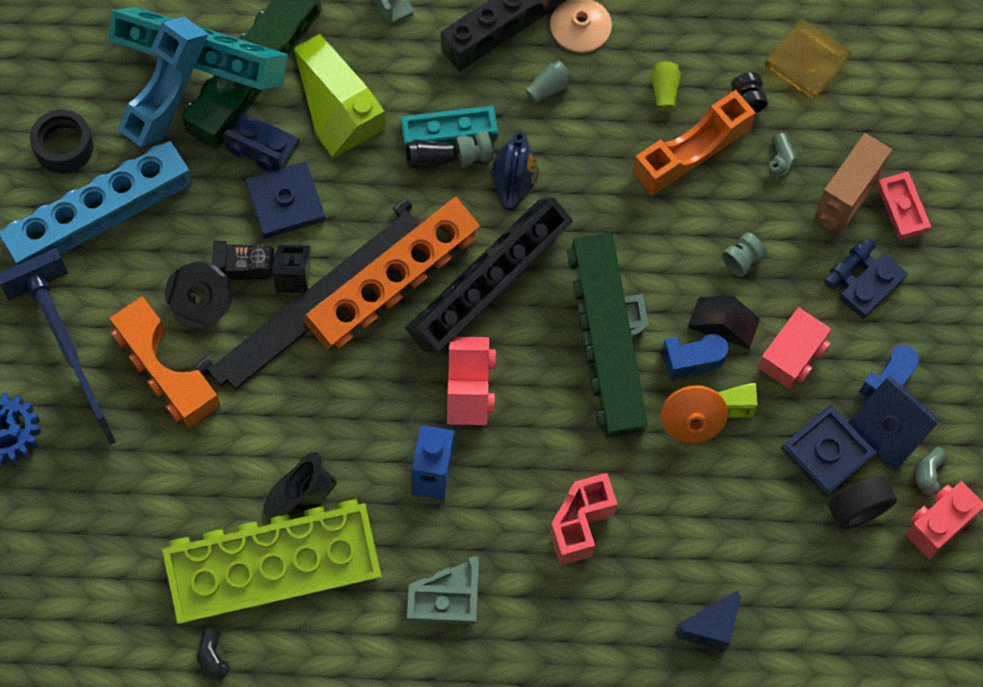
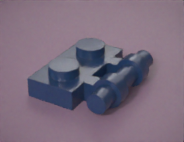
[824,238,908,320]

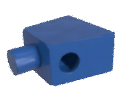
[412,426,455,500]

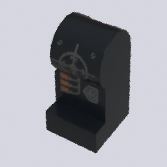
[212,241,274,280]

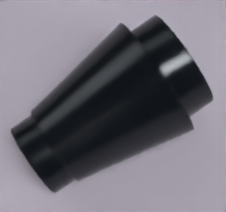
[406,139,454,171]

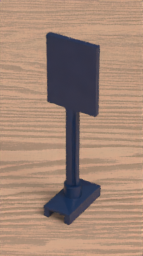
[0,248,116,445]

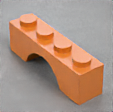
[633,90,756,196]
[109,296,221,429]

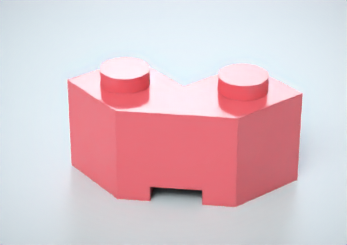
[447,336,496,425]
[550,473,617,566]

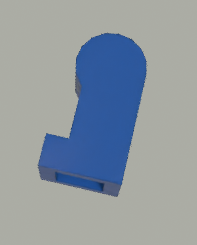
[661,334,728,380]
[859,345,919,399]

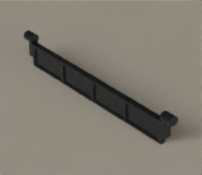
[193,198,419,390]

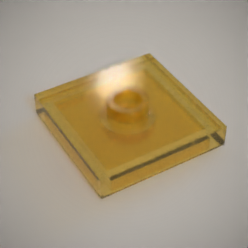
[764,18,852,99]

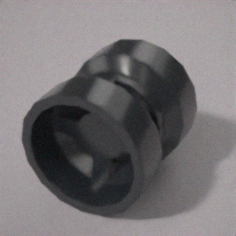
[731,72,768,114]

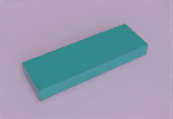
[400,106,498,149]

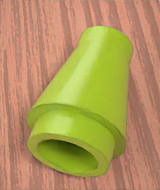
[650,62,681,111]

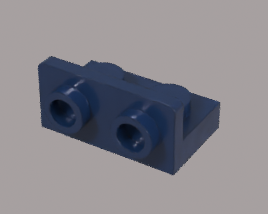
[223,112,300,171]

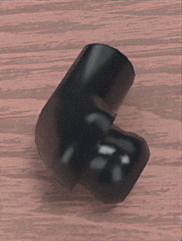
[197,629,230,679]

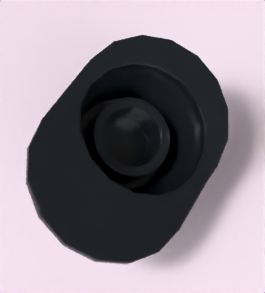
[264,452,337,518]

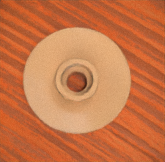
[550,0,612,53]

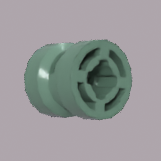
[455,130,494,168]
[721,232,767,277]

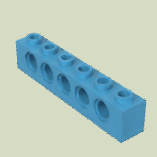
[0,141,193,265]

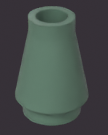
[525,60,573,104]

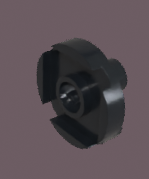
[165,261,232,328]

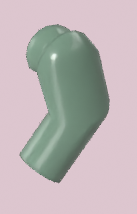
[768,133,796,177]
[915,447,948,495]

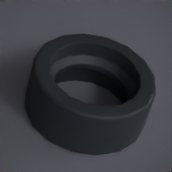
[30,109,94,173]
[828,476,897,529]

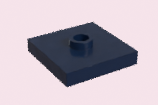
[245,161,326,239]
[848,376,941,470]
[780,404,877,497]

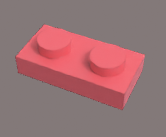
[876,172,931,240]

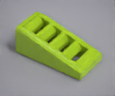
[718,383,758,418]

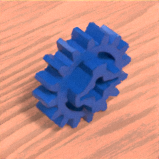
[0,393,42,467]

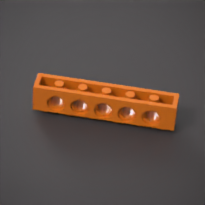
[303,196,480,351]

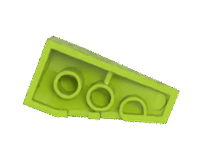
[293,34,386,159]

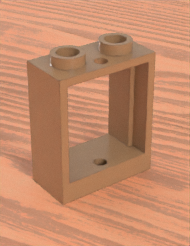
[814,133,892,234]

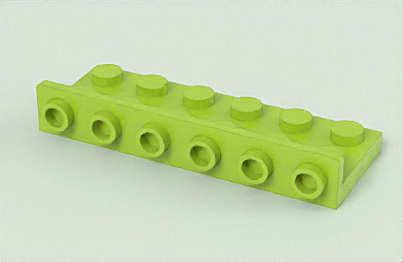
[162,499,382,624]

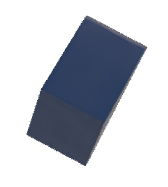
[675,591,741,651]

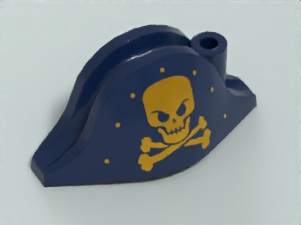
[491,132,539,211]

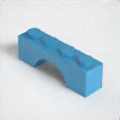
[117,17,209,147]

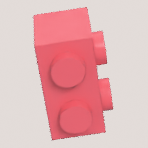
[758,307,832,390]
[906,481,983,560]

